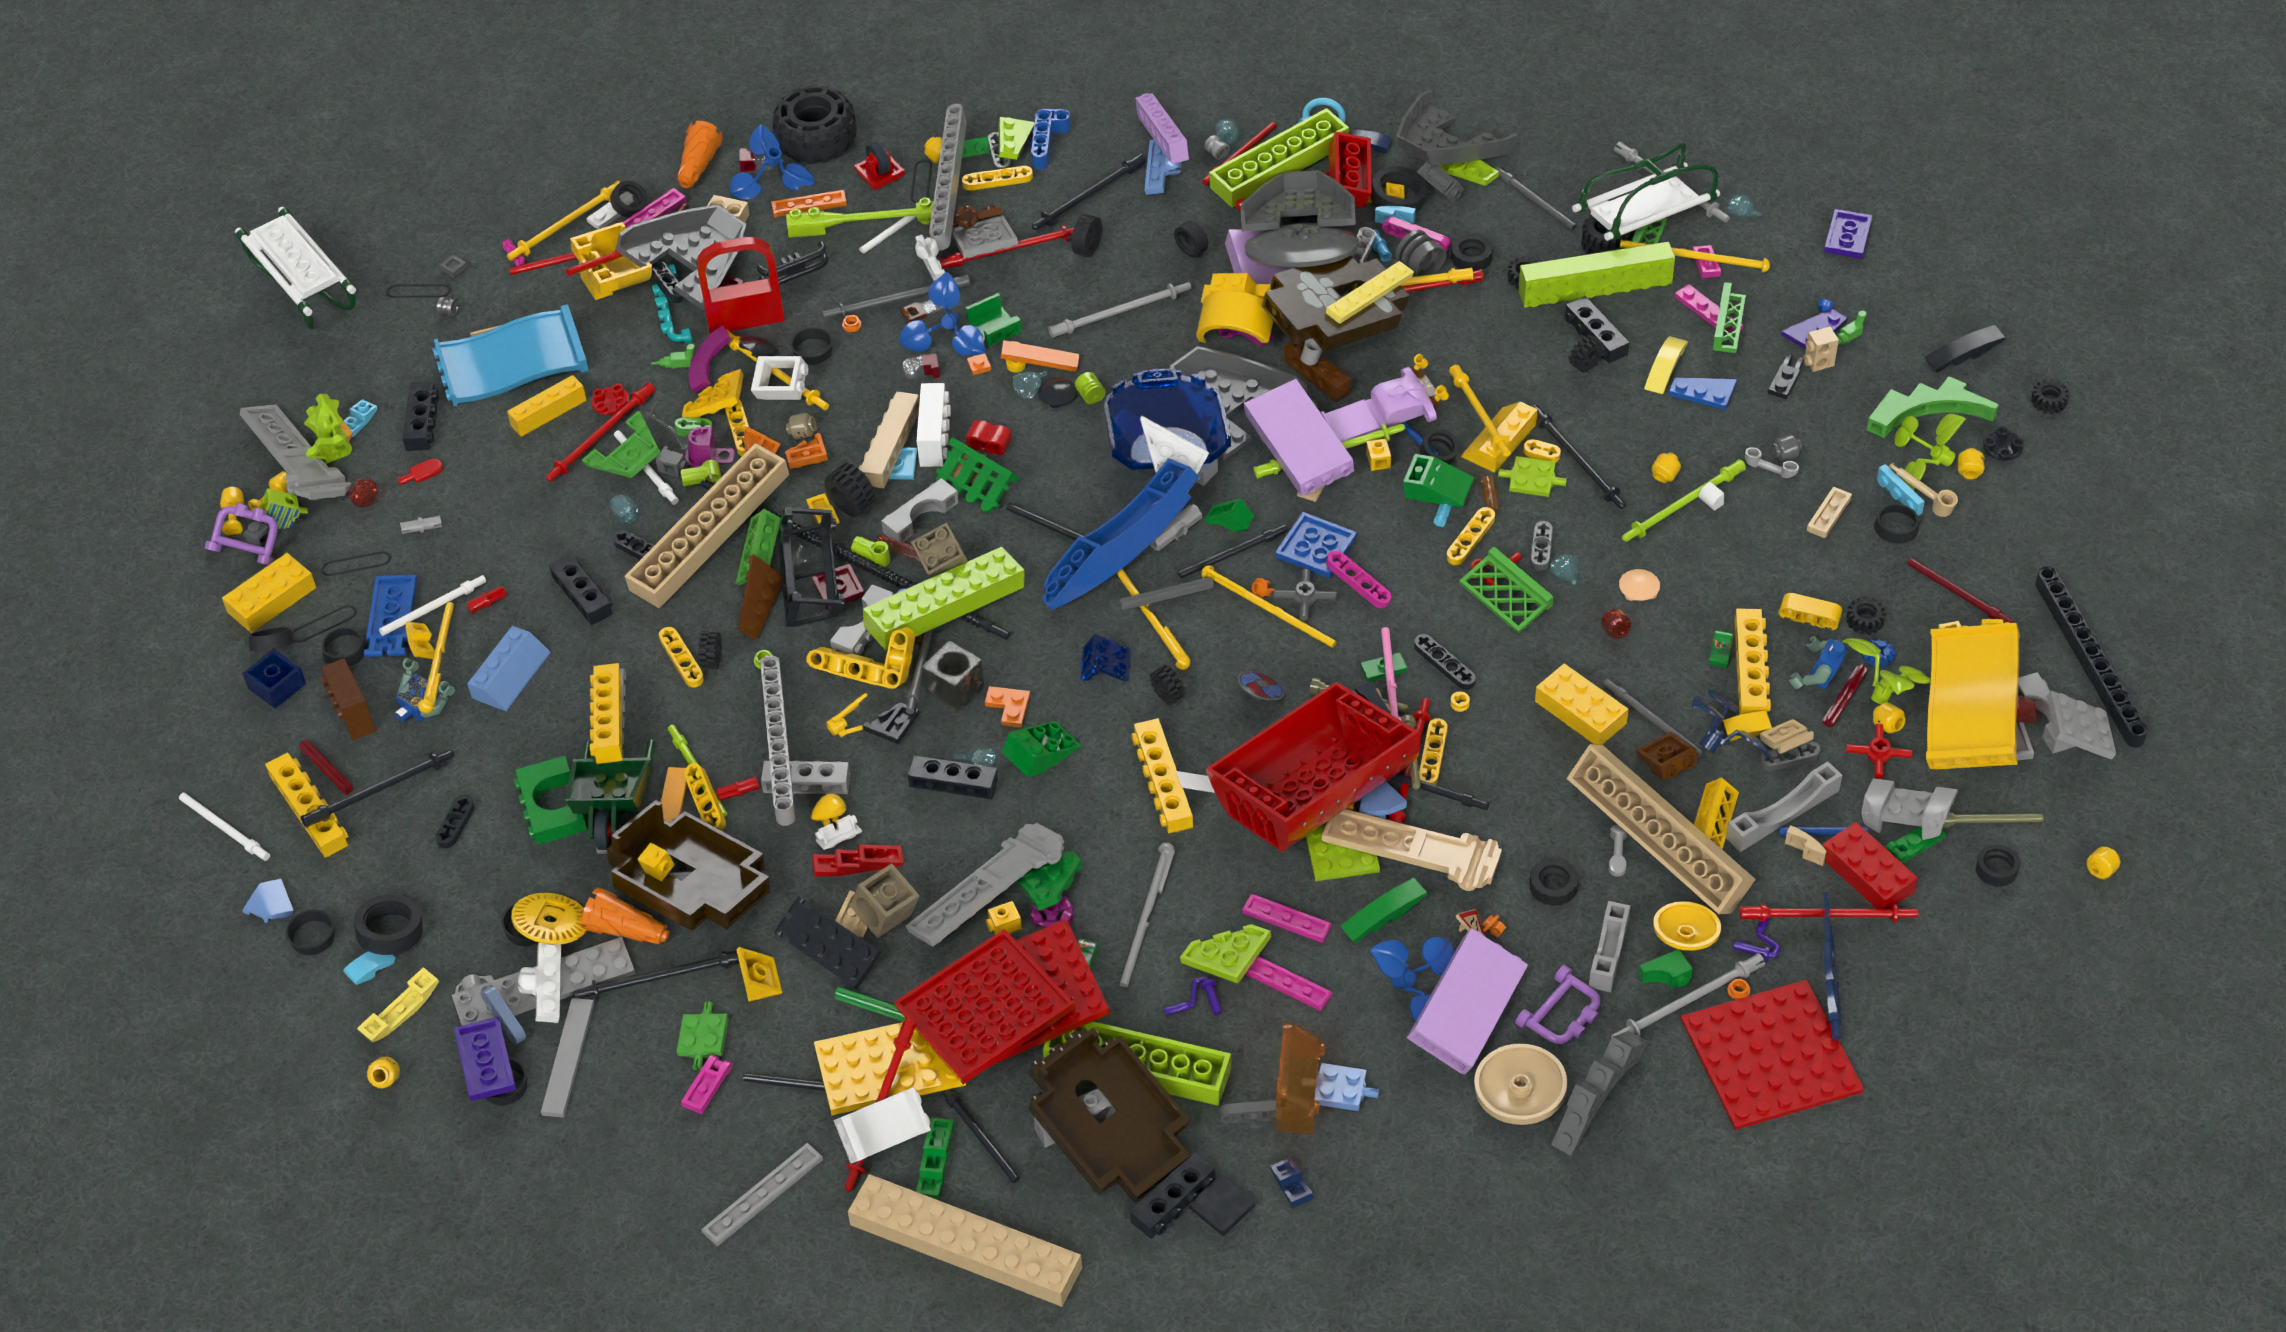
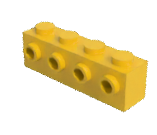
[507,375,587,437]

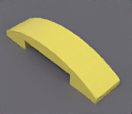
[1645,336,1688,394]
[357,967,439,1043]

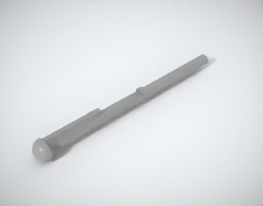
[1120,843,1175,987]

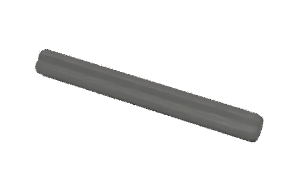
[1118,577,1214,610]

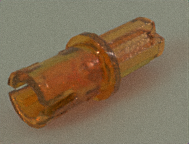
[1481,476,1498,511]

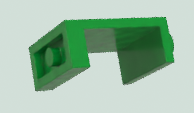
[965,293,1022,347]

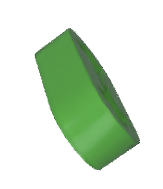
[675,417,712,436]

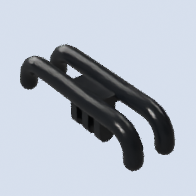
[757,240,828,285]

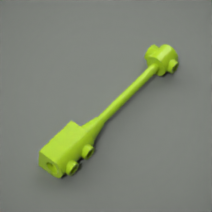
[786,198,933,238]

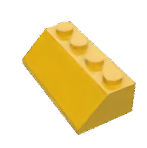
[1461,402,1537,473]

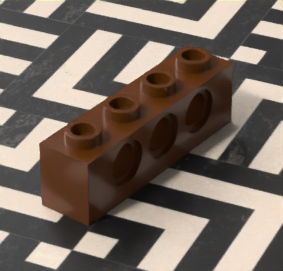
[1284,341,1351,403]

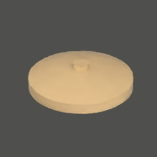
[1474,1044,1567,1125]

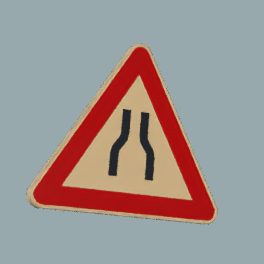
[1456,909,1485,936]

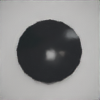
[738,336,777,358]
[1038,378,1077,408]
[1983,426,2024,461]

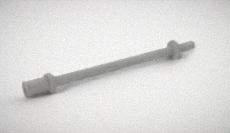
[1614,142,1730,223]
[1048,282,1191,338]
[1611,953,1765,1038]

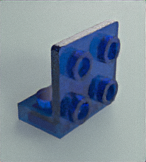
[1080,634,1131,681]

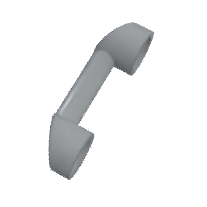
[1745,447,1799,478]
[1608,825,1627,876]

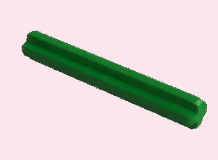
[834,987,906,1022]

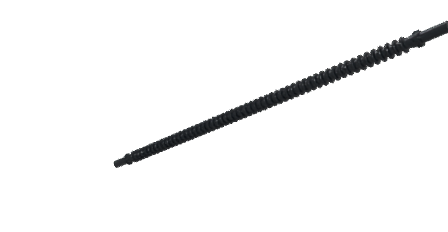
[701,479,1010,640]

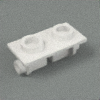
[815,815,862,850]

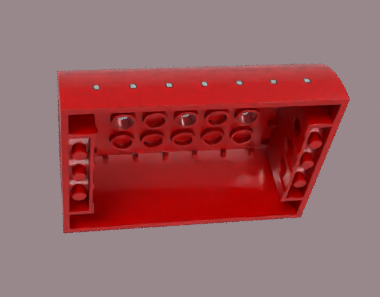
[1206,681,1420,852]

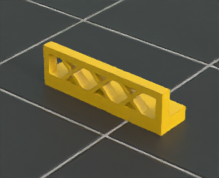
[1694,777,1739,849]

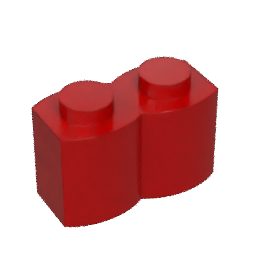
[966,420,1011,456]

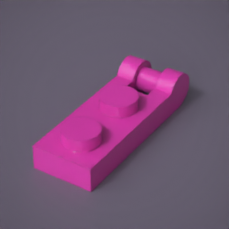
[681,1055,733,1114]

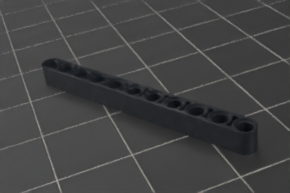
[2035,565,2148,748]

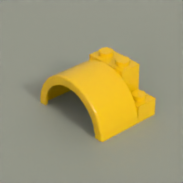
[570,222,652,300]
[1196,273,1273,343]

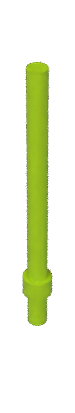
[668,725,728,817]

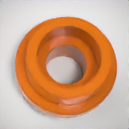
[842,315,861,332]
[1727,979,1750,1000]

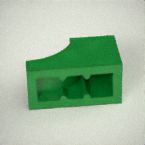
[1204,498,1254,532]
[1638,949,1693,989]

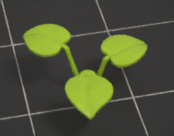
[1895,414,1966,491]
[1842,638,1931,704]

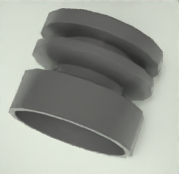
[1395,230,1446,277]

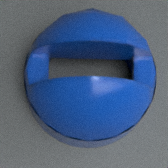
[1817,298,1834,312]

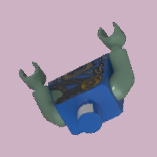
[1789,636,1848,689]
[395,658,455,722]

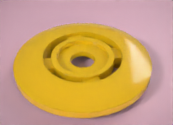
[511,893,587,944]

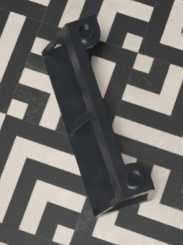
[777,507,844,627]

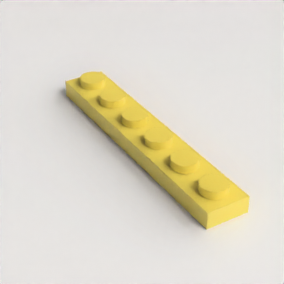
[1326,261,1414,324]

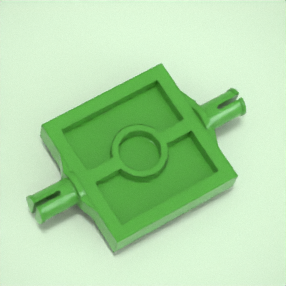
[677,1001,729,1070]

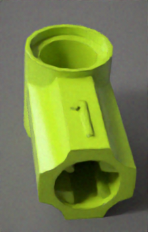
[681,460,721,486]
[851,536,891,567]

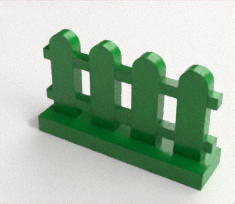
[936,437,1020,513]

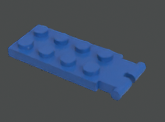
[364,575,417,657]

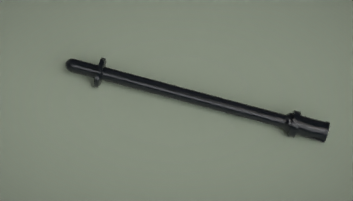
[1032,153,1146,230]
[1532,405,1626,509]
[300,750,454,828]
[573,948,746,1000]

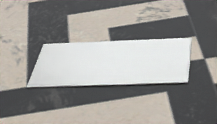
[1176,771,1215,793]

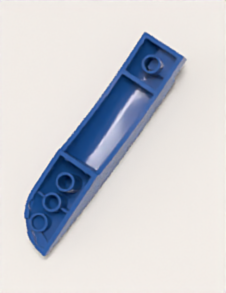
[1042,458,1199,610]

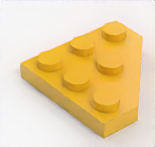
[682,369,744,418]

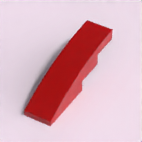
[811,845,904,877]

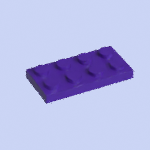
[454,1017,516,1101]

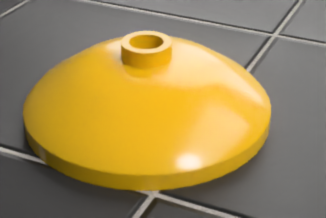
[1653,902,1721,951]

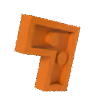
[985,686,1030,727]

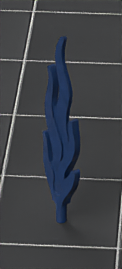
[1823,892,1841,1041]

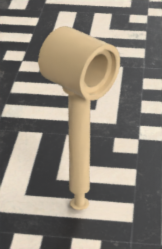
[1889,463,1958,517]

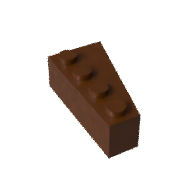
[320,658,376,741]

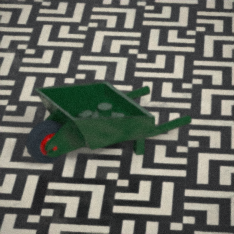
[566,740,656,850]

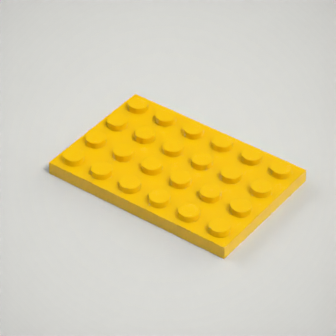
[814,1022,966,1115]

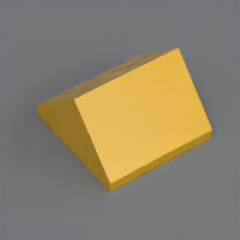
[736,947,782,1001]

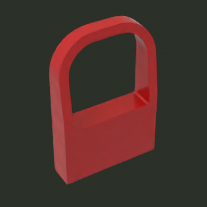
[696,237,785,334]

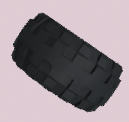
[772,85,857,164]

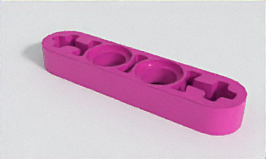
[1382,217,1451,252]
[1326,550,1391,608]

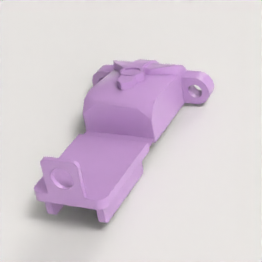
[1321,367,1437,442]

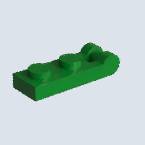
[1885,826,1946,864]

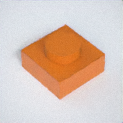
[967,353,991,375]

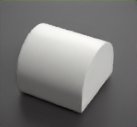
[1699,482,1724,511]

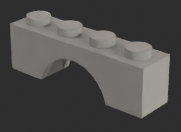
[881,478,959,545]
[830,585,893,655]
[2017,672,2076,754]
[1589,901,1630,992]

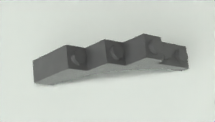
[1551,1031,1649,1156]

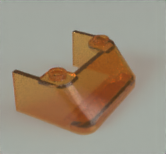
[1276,1022,1325,1135]

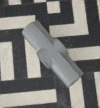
[1150,504,1202,551]

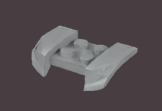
[1861,778,1958,840]

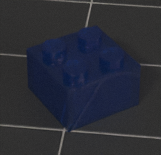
[242,648,306,709]

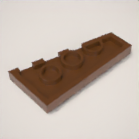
[737,554,782,639]

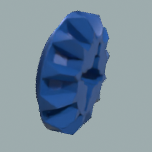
[1861,638,1896,667]

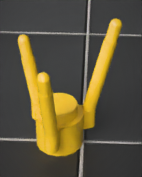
[825,693,867,737]

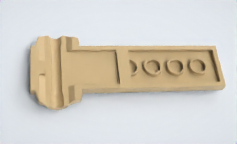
[1322,809,1502,891]

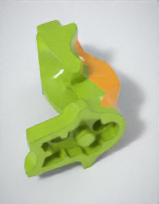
[304,394,352,464]

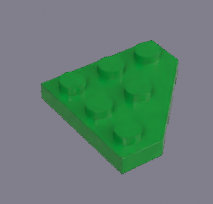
[1016,850,1083,911]

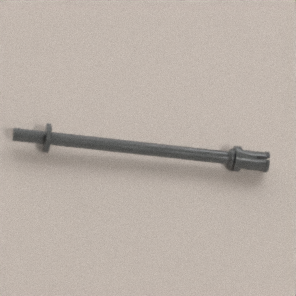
[822,274,970,319]

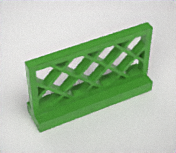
[1459,547,1553,633]

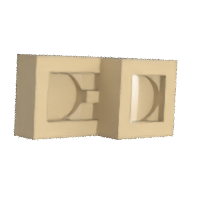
[1785,825,1827,866]

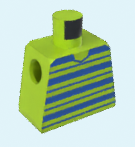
[259,489,308,529]

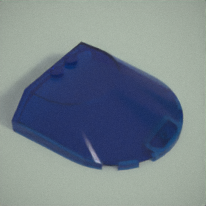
[1104,369,1231,470]

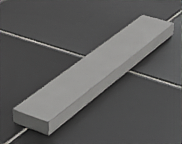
[541,998,594,1117]
[701,1143,823,1247]

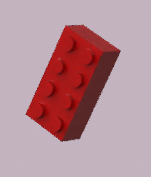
[1329,131,1372,208]
[1823,822,1918,909]

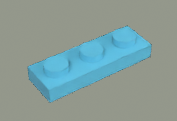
[1877,464,1924,516]

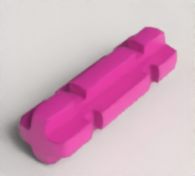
[502,239,526,266]

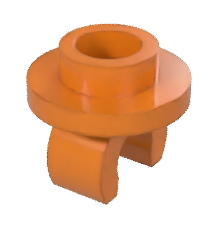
[1252,578,1274,598]
[1483,914,1506,938]

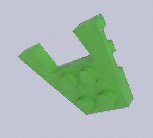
[582,411,661,478]

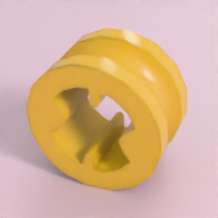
[1451,692,1470,712]

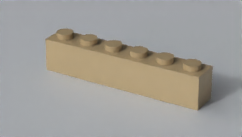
[858,392,920,488]

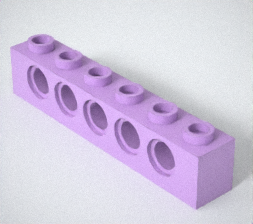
[1135,93,1189,164]

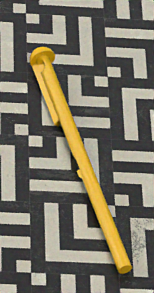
[1620,240,1770,273]
[1201,565,1337,648]
[1116,569,1190,670]
[418,602,454,714]

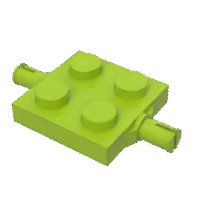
[1498,456,1567,497]

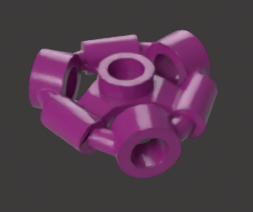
[1029,896,1075,928]

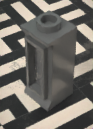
[1417,162,1464,202]

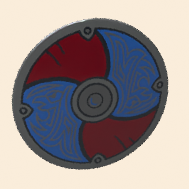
[1237,671,1285,702]

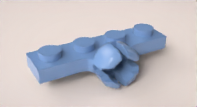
[1144,139,1182,195]

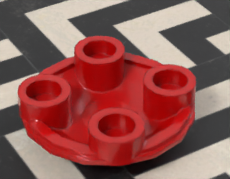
[591,384,629,415]

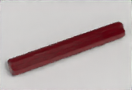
[1822,664,1868,727]
[299,739,354,795]

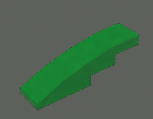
[1340,878,1428,944]
[916,1118,954,1201]

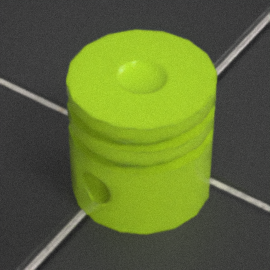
[1075,372,1106,405]

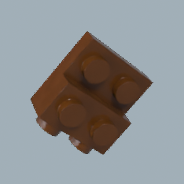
[1636,732,1698,780]

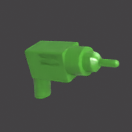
[1836,311,1867,345]
[651,344,695,369]

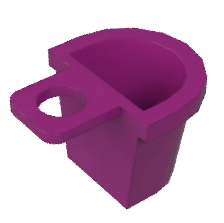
[685,427,735,468]

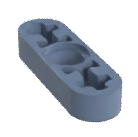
[480,985,526,1045]

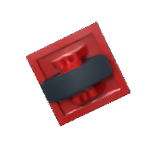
[854,142,905,190]

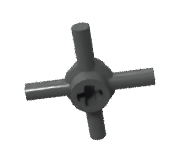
[1274,569,1336,621]

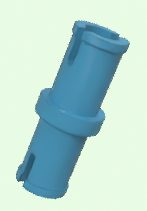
[1372,230,1392,262]

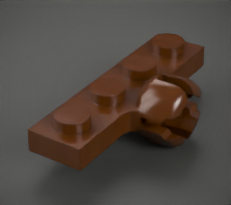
[928,205,1002,231]

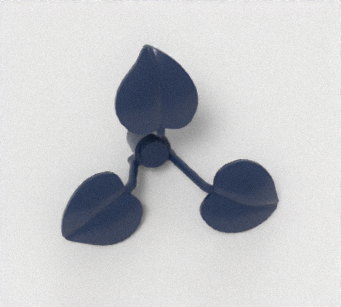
[1692,690,1769,759]

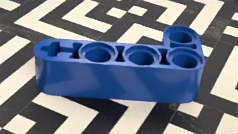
[1031,109,1071,169]

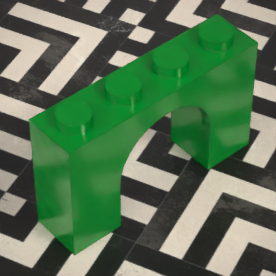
[514,756,587,845]

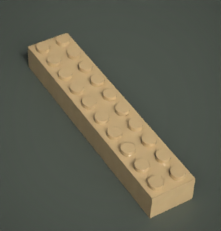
[625,443,789,609]
[1567,744,1756,914]
[848,1174,1082,1307]

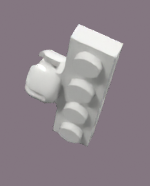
[915,235,945,281]
[518,942,561,1023]

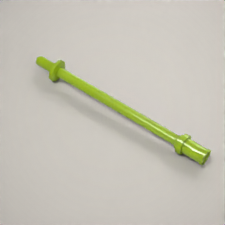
[1253,424,1405,479]
[1622,459,1746,542]

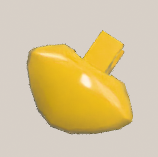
[811,793,846,828]

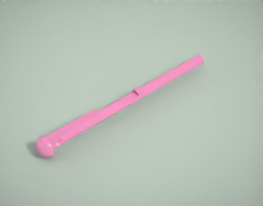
[1381,627,1401,720]

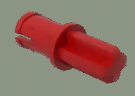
[466,586,507,614]
[716,776,760,801]

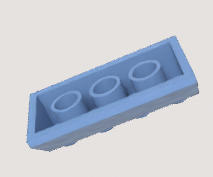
[467,626,551,712]

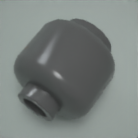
[1771,434,1802,462]

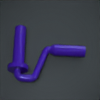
[1734,917,1781,962]
[1163,976,1222,1016]

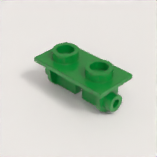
[962,136,990,158]

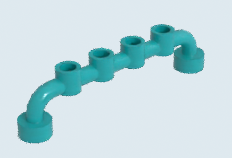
[652,264,693,345]

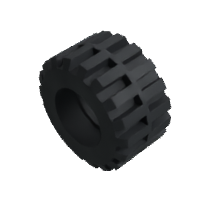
[1581,215,1630,255]
[824,463,876,517]

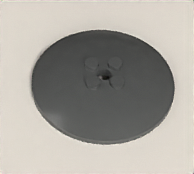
[1245,223,1359,267]

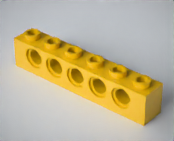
[1734,609,1771,715]
[590,663,623,764]
[1131,719,1193,833]
[265,752,348,858]

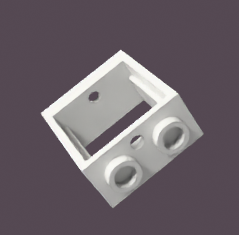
[751,356,808,400]

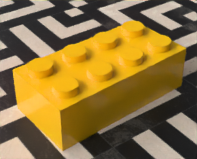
[222,553,316,633]
[1535,663,1628,745]

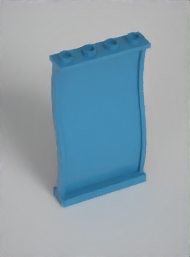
[432,304,589,406]

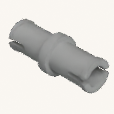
[400,515,442,535]

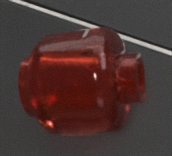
[349,478,379,508]
[1601,609,1632,639]

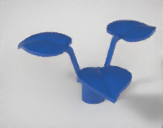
[730,124,815,200]
[900,272,987,355]
[1369,937,1454,1022]

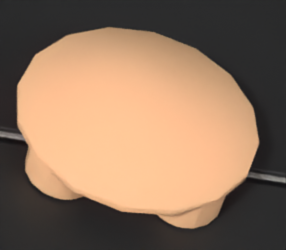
[1619,569,1660,601]

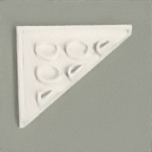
[1140,416,1209,491]

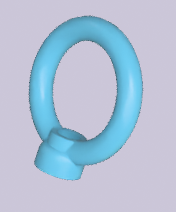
[1299,98,1346,123]

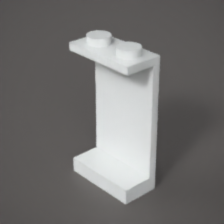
[834,1087,931,1163]

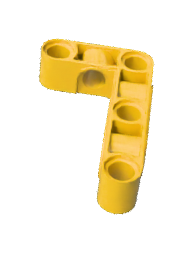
[807,627,915,689]

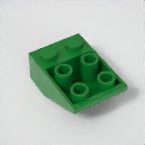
[1403,454,1474,508]
[1002,721,1081,777]

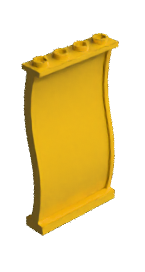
[1926,622,2020,770]

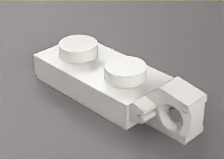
[587,191,634,229]

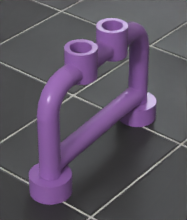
[204,503,278,565]
[1515,965,1600,1044]

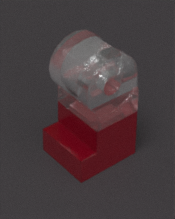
[739,148,772,172]
[902,353,941,380]

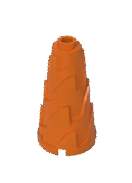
[677,121,723,188]
[581,887,670,945]

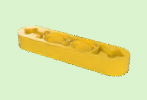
[962,166,1033,190]
[725,400,749,456]
[1447,507,1495,565]
[659,627,704,687]
[1419,718,1448,785]
[684,763,726,831]

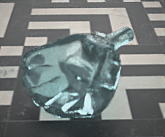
[1728,194,1762,217]
[1013,371,1047,399]
[1549,554,1580,585]
[953,747,996,767]

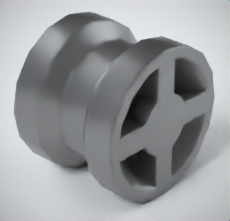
[437,297,459,317]

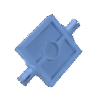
[1301,1063,1379,1111]

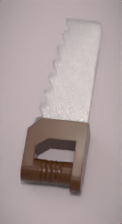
[900,299,961,324]

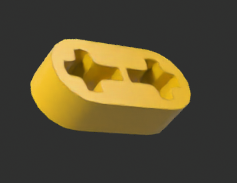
[1523,439,1561,462]

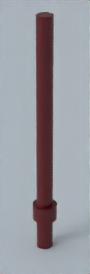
[1907,558,2014,623]

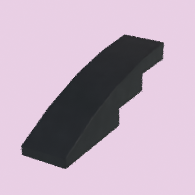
[1925,325,2006,373]

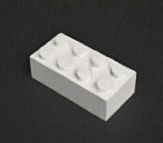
[917,383,951,467]

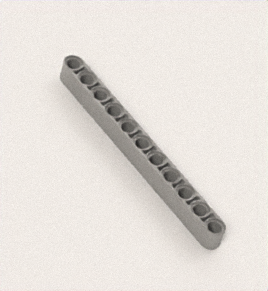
[929,104,967,250]
[1301,227,1376,365]
[760,656,795,826]

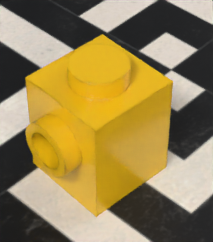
[1366,439,1391,471]
[637,843,675,881]
[986,901,1022,935]

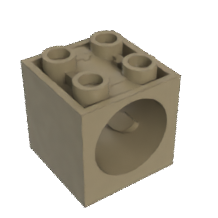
[911,523,968,578]
[850,863,920,938]

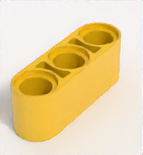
[1779,593,1843,630]

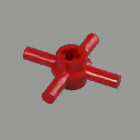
[1846,723,1912,779]

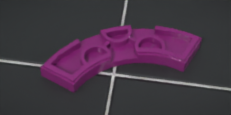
[689,325,732,393]

